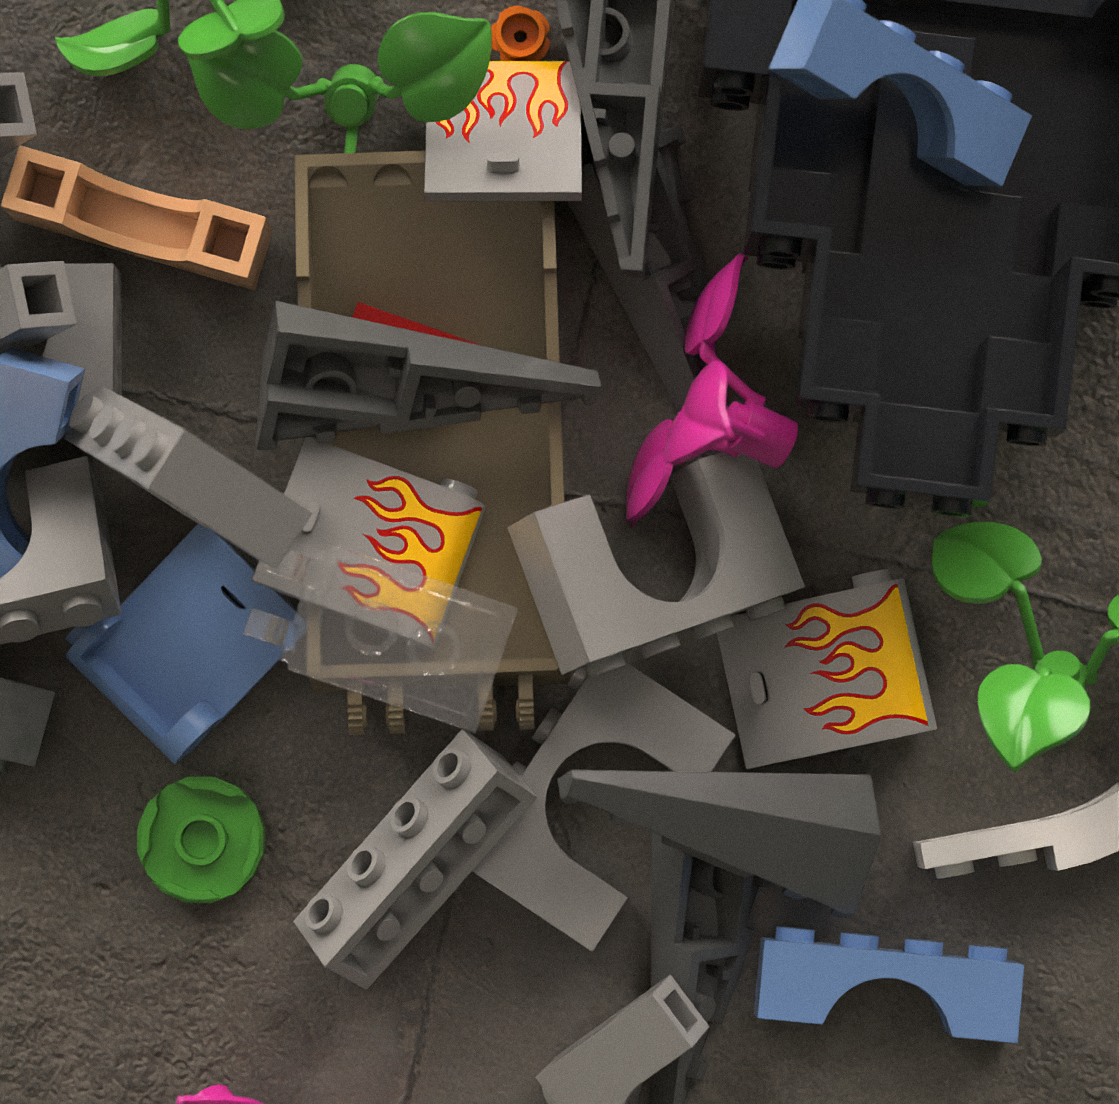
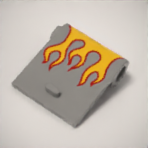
[424,61,582,201]
[251,436,486,653]
[717,569,937,769]

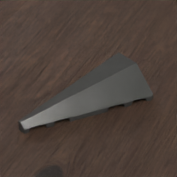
[555,0,675,279]
[256,301,601,450]
[558,770,882,918]

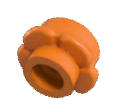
[491,6,550,61]

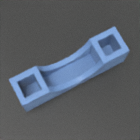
[769,0,1032,187]
[0,347,85,578]
[753,926,1024,1043]

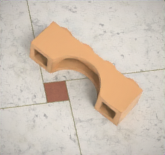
[0,145,273,291]

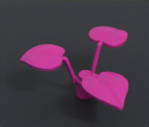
[626,253,798,527]

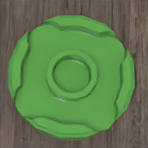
[137,777,265,903]

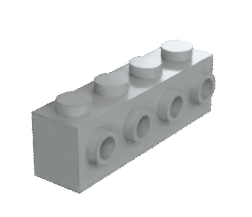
[293,729,537,990]

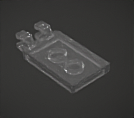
[243,544,518,733]

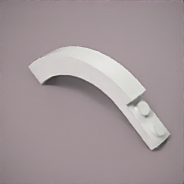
[913,782,1119,879]

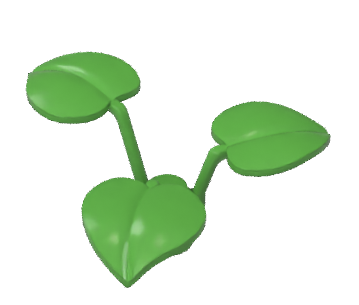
[55,0,285,76]
[188,12,492,153]
[932,522,1119,772]

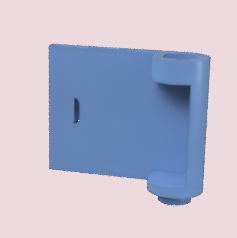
[65,524,307,765]

